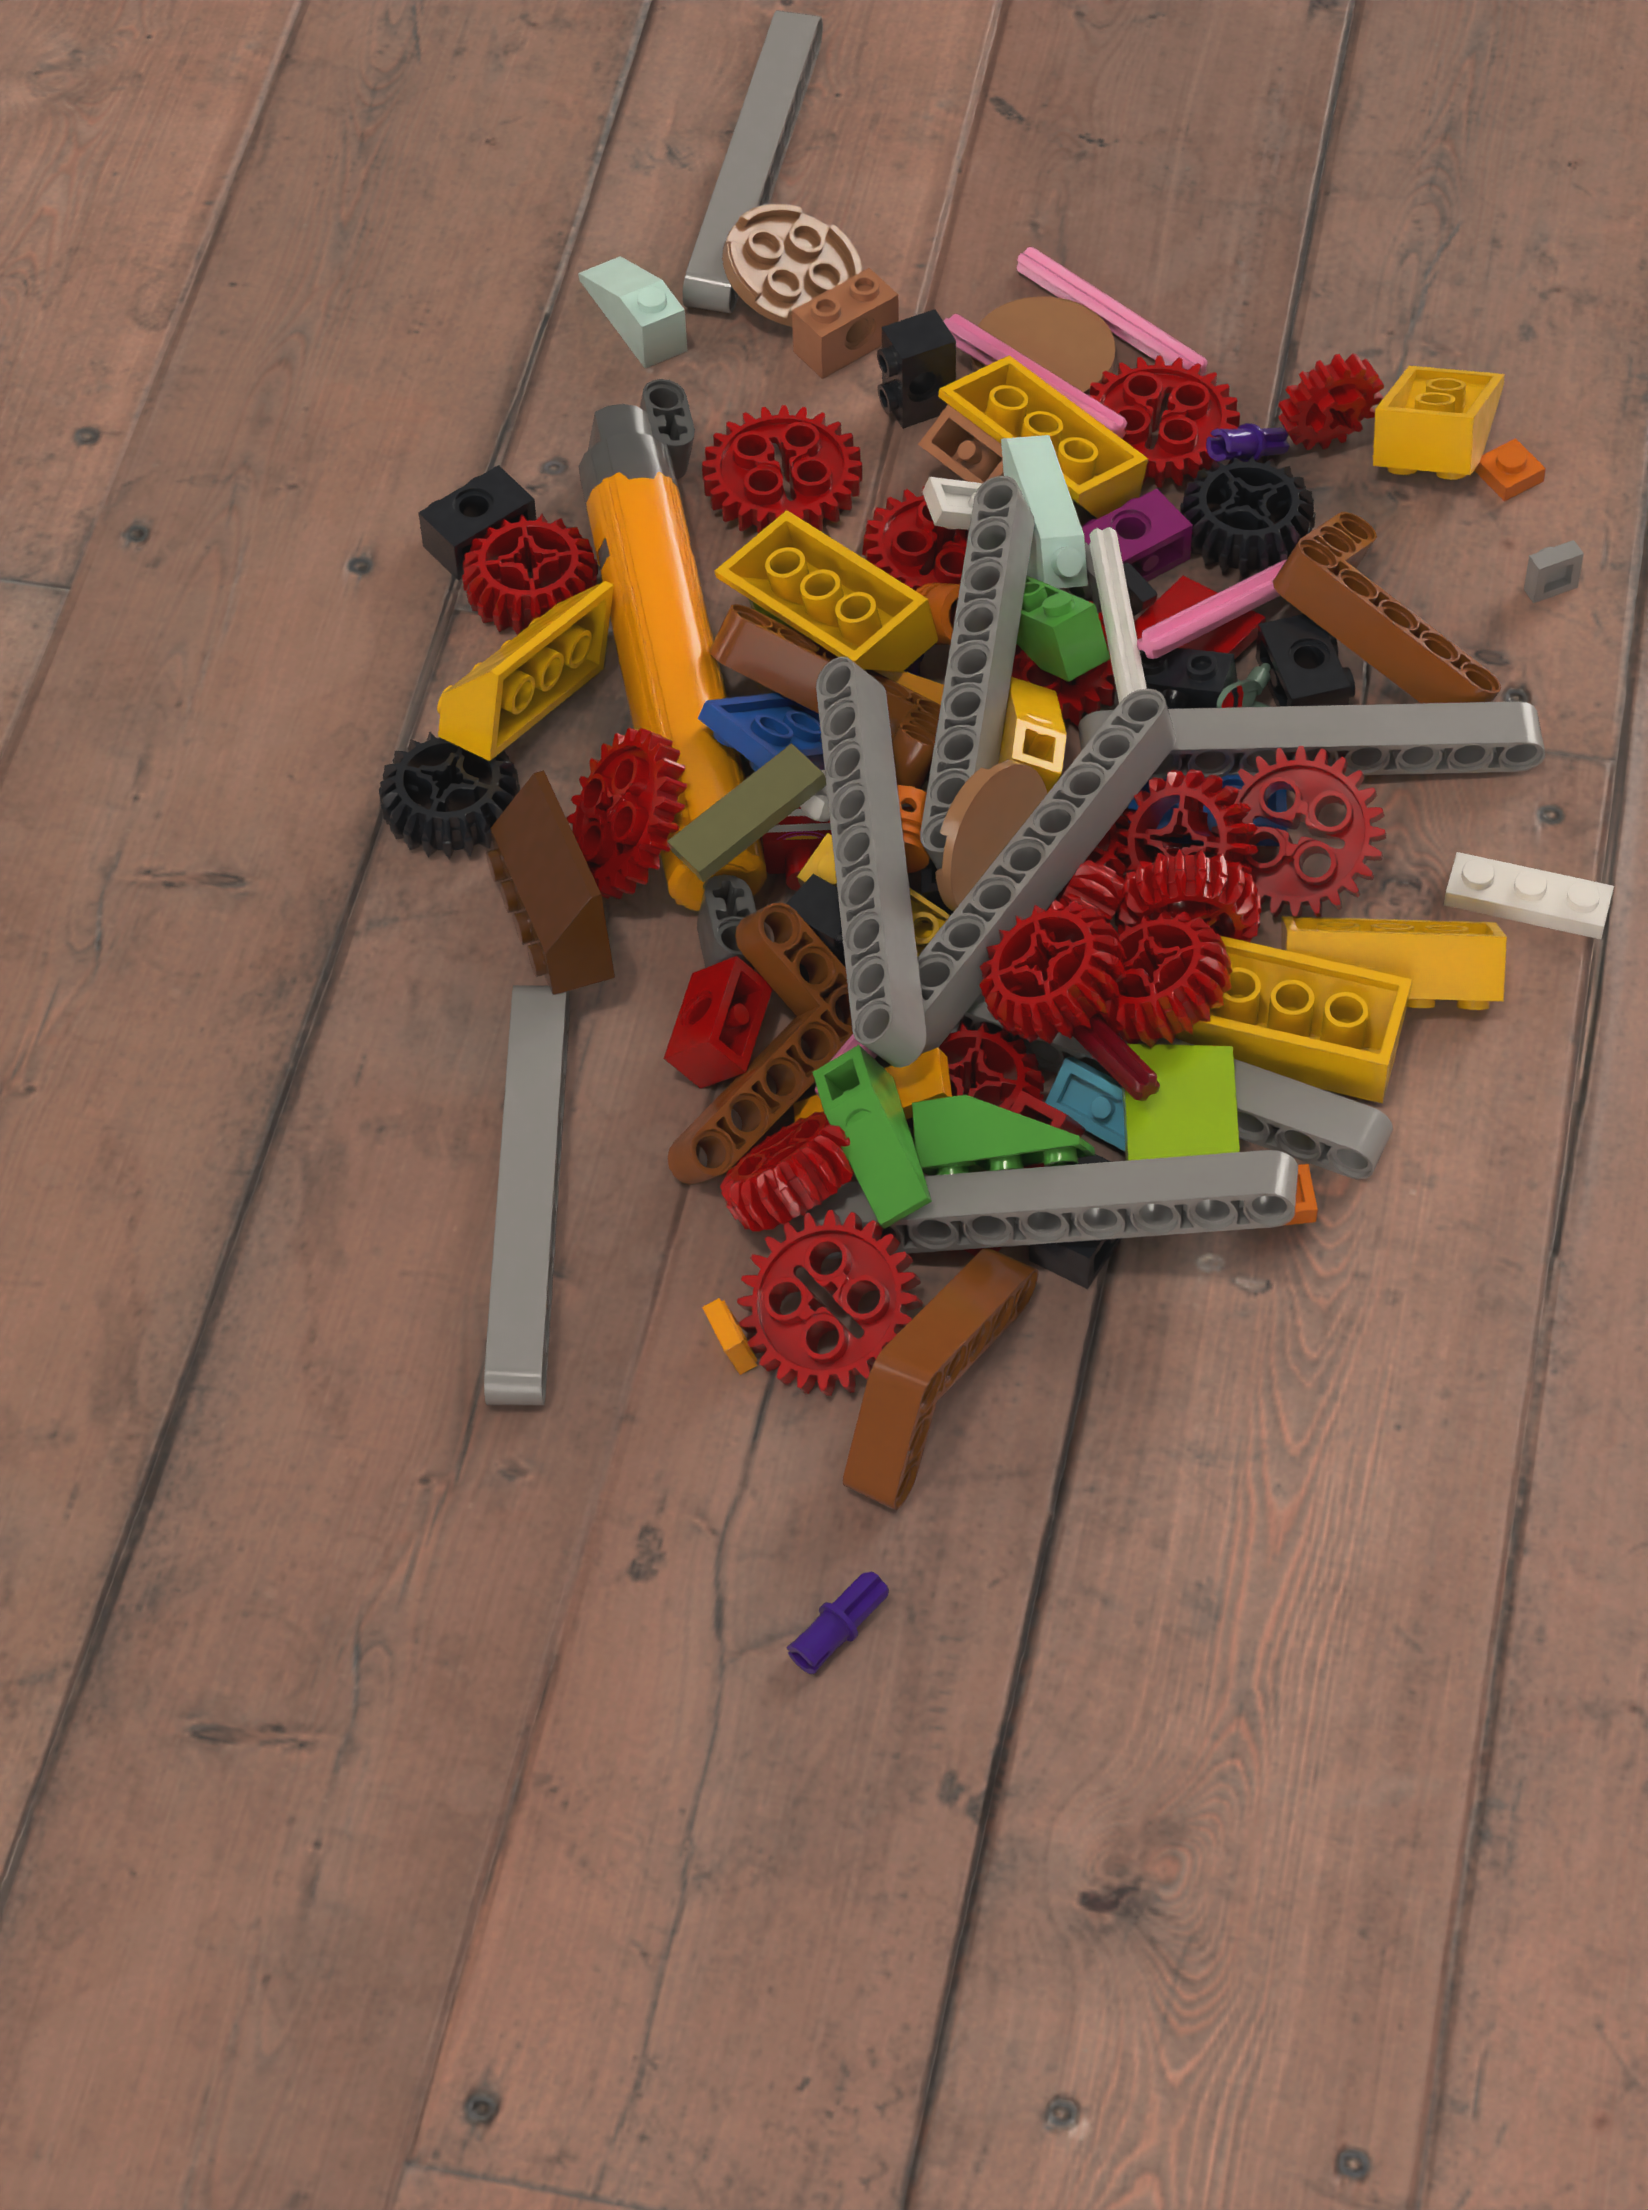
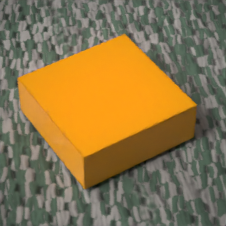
[702,1298,758,1375]

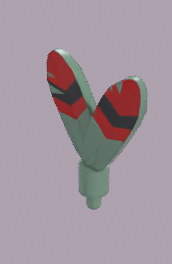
[1217,663,1271,708]

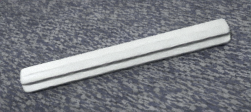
[1089,527,1147,703]

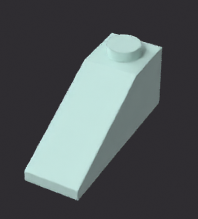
[578,256,687,368]
[1001,435,1088,589]

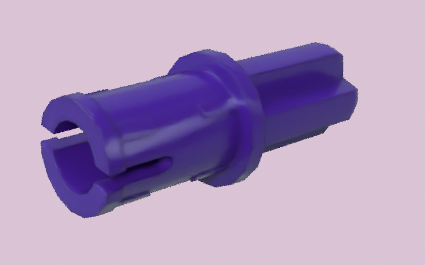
[1206,423,1290,462]
[787,1571,889,1675]

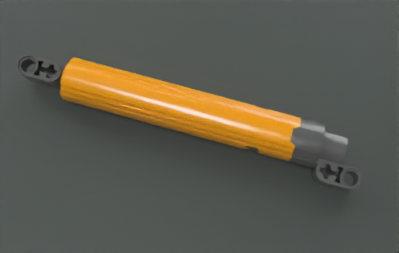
[579,379,767,970]

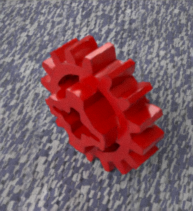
[1278,353,1384,450]

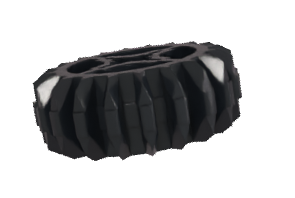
[1180,455,1316,577]
[379,732,520,860]

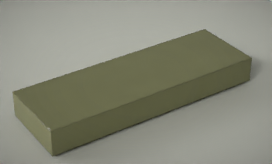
[667,743,826,883]

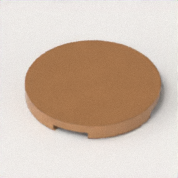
[722,204,863,327]
[970,296,1116,395]
[935,759,1047,912]

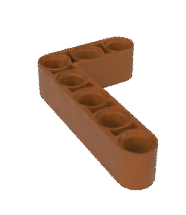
[1273,512,1501,704]
[709,604,941,789]
[667,902,853,1185]
[843,1248,1039,1510]

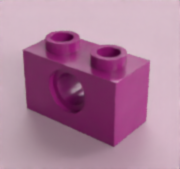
[1082,488,1193,582]

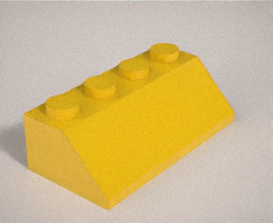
[938,355,1148,519]
[714,510,938,672]
[437,581,614,761]
[1281,916,1507,1010]
[1175,936,1412,1103]

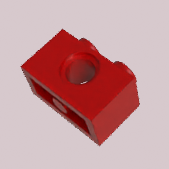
[663,956,773,1089]

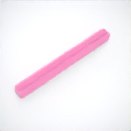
[1017,247,1208,377]
[943,314,1127,439]
[1137,559,1287,659]

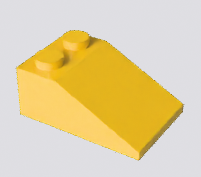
[1373,366,1505,480]

